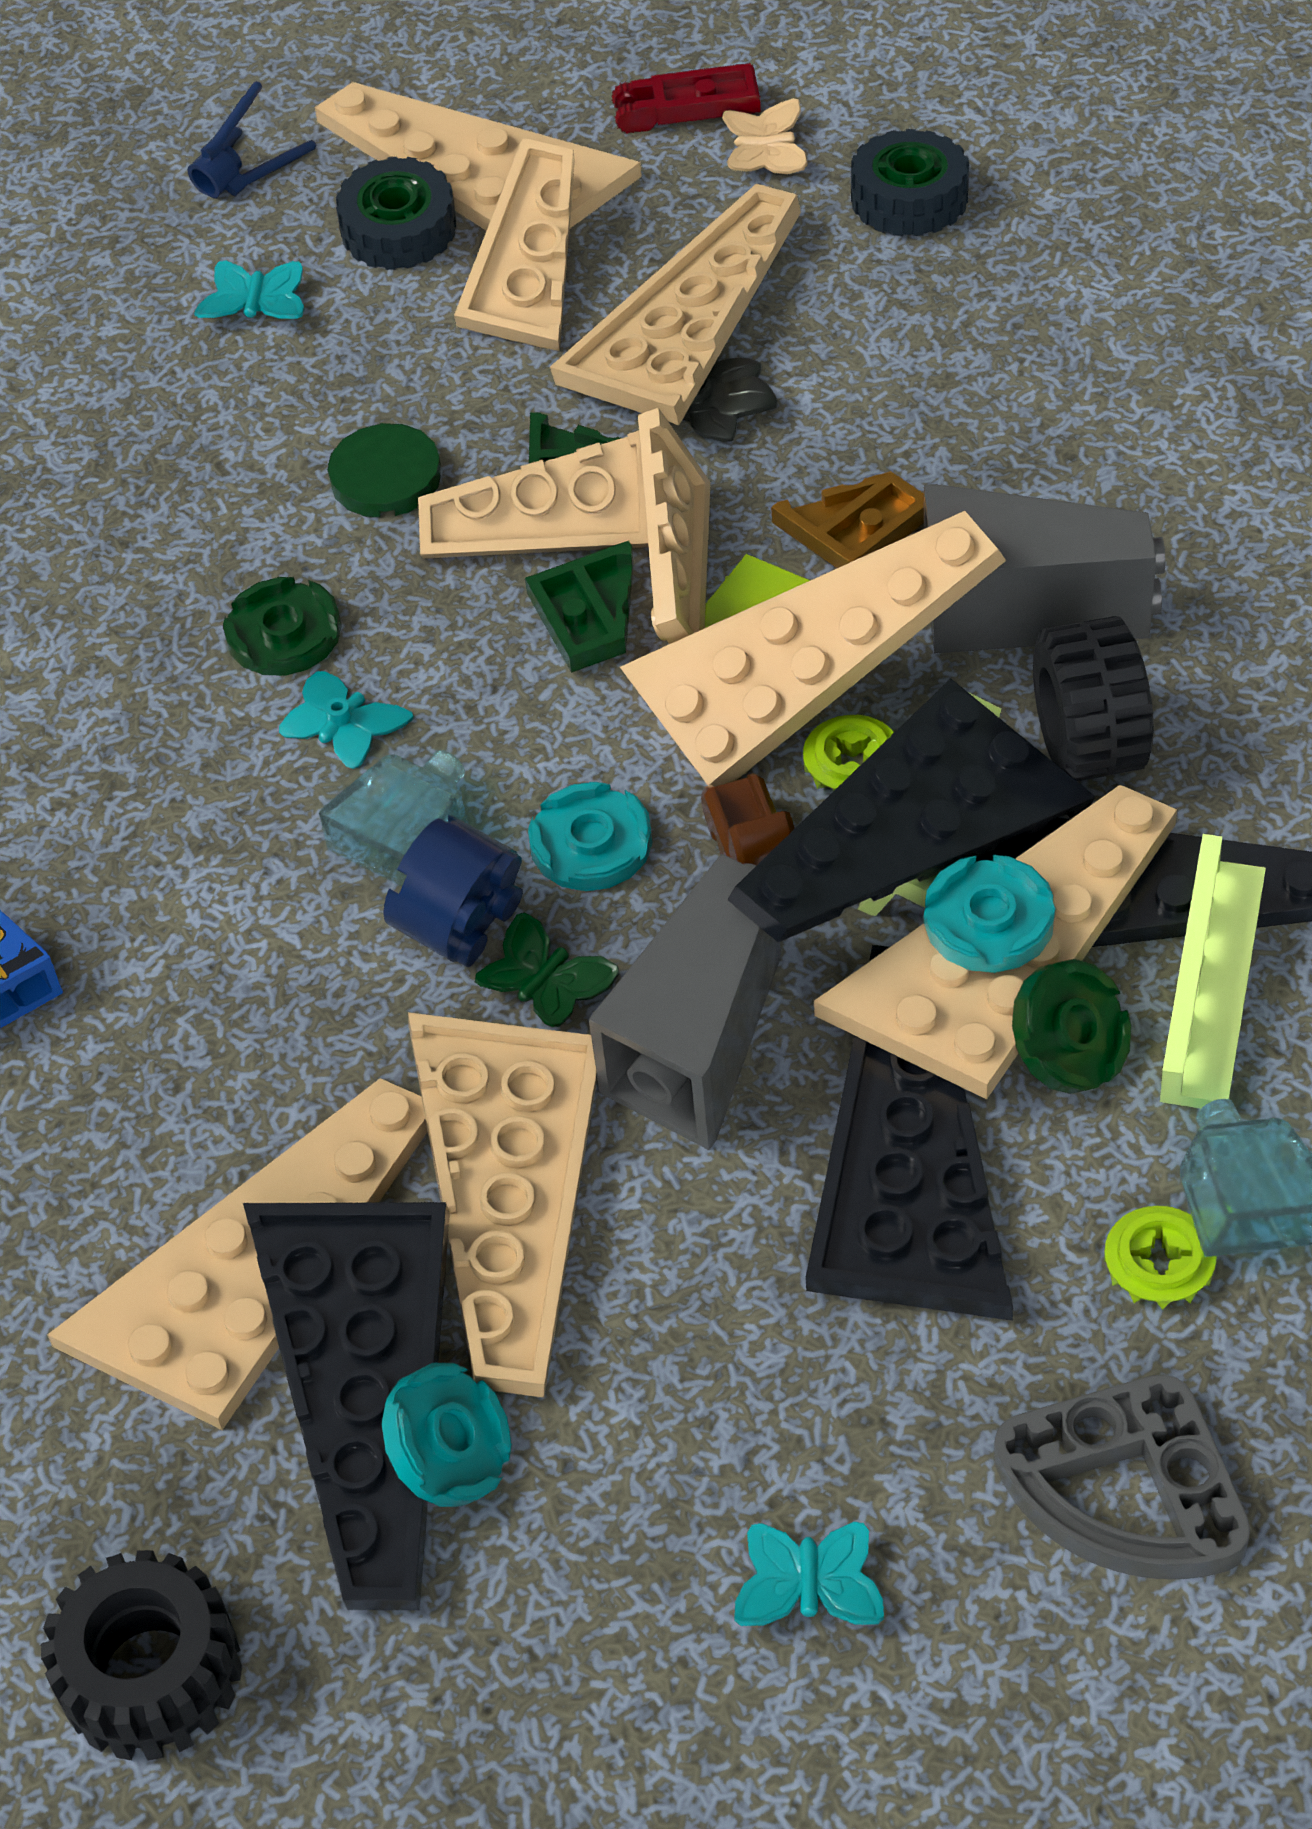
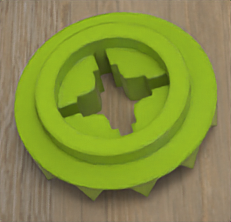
[803,714,894,790]
[1104,1206,1217,1310]

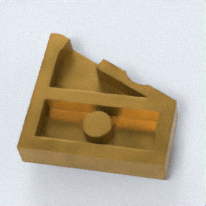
[771,471,924,568]

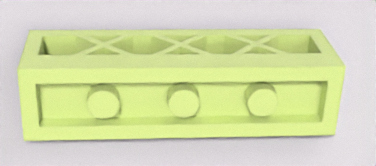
[1160,834,1266,1113]

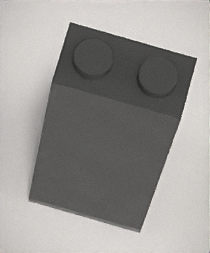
[924,484,1165,654]
[589,854,781,1150]

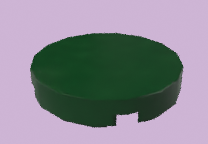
[327,423,441,517]
[223,577,342,676]
[1012,959,1132,1094]

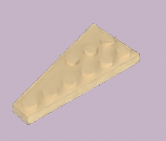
[315,82,642,231]

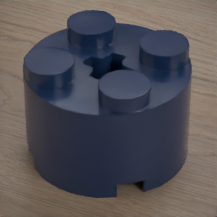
[383,815,523,967]

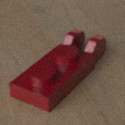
[611,63,761,134]

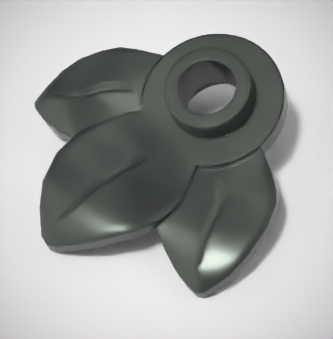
[683,357,778,442]

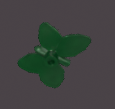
[474,912,620,1028]

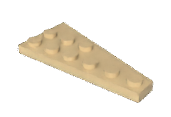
[550,184,801,425]
[620,511,1006,787]
[814,785,1177,1099]
[408,1012,597,1398]
[47,1078,428,1430]

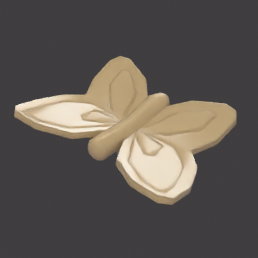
[722,98,808,174]

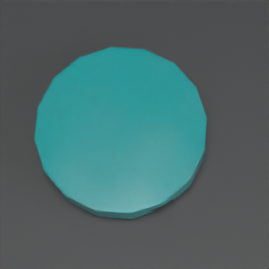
[528,782,653,891]
[924,855,1056,973]
[382,1363,512,1507]

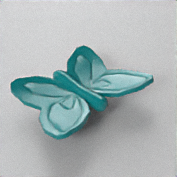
[194,260,305,319]
[279,671,414,769]
[734,1522,884,1626]

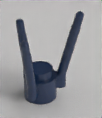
[187,81,316,199]

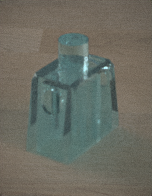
[319,750,466,887]
[1180,1099,1312,1257]

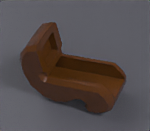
[701,773,795,866]

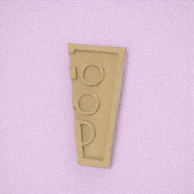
[454,137,575,351]
[638,408,711,644]
[418,431,649,559]

